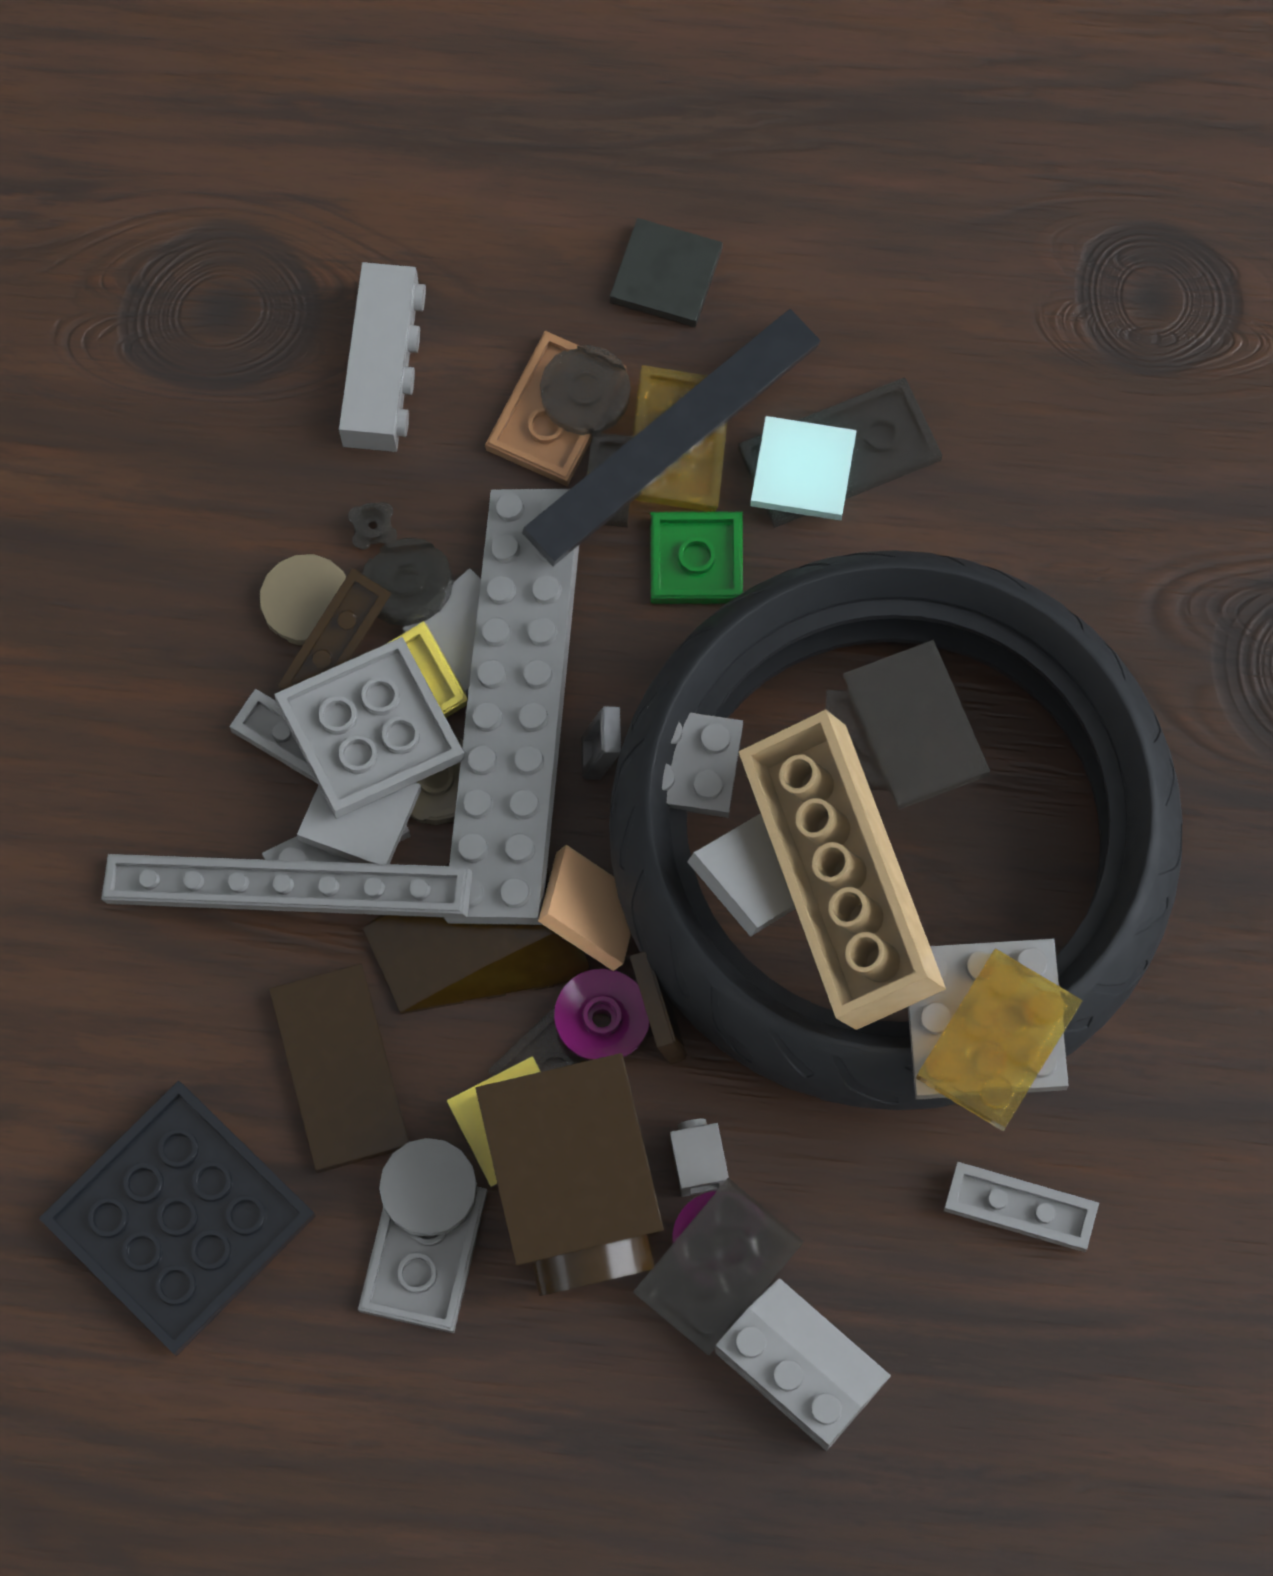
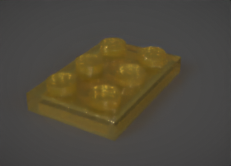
[632,365,727,512]
[916,948,1083,1132]

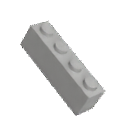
[339,262,426,452]

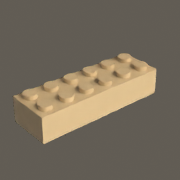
[738,710,946,1030]

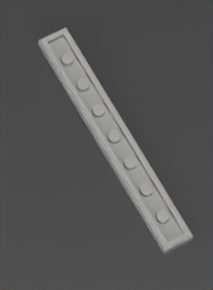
[101,854,473,918]

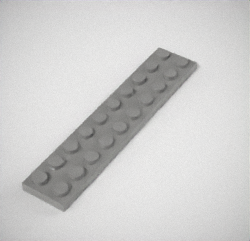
[444,489,579,925]

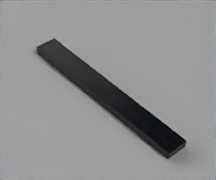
[522,309,821,566]

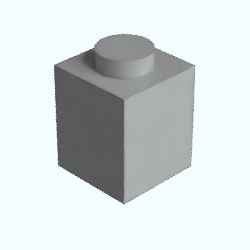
[670,1119,729,1197]

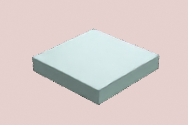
[751,416,856,521]

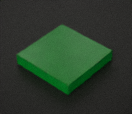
[651,512,743,604]

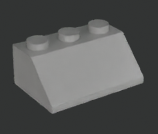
[715,1278,891,1451]

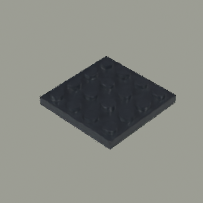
[39,1080,316,1357]

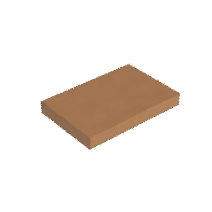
[485,331,627,487]

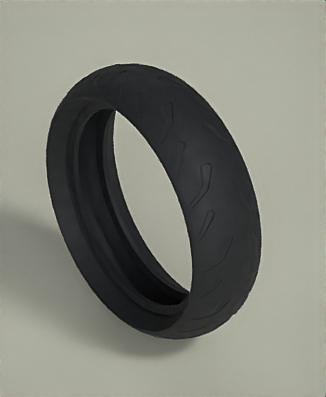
[609,550,1183,1110]

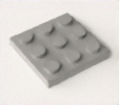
[274,637,464,819]
[908,939,1069,1099]

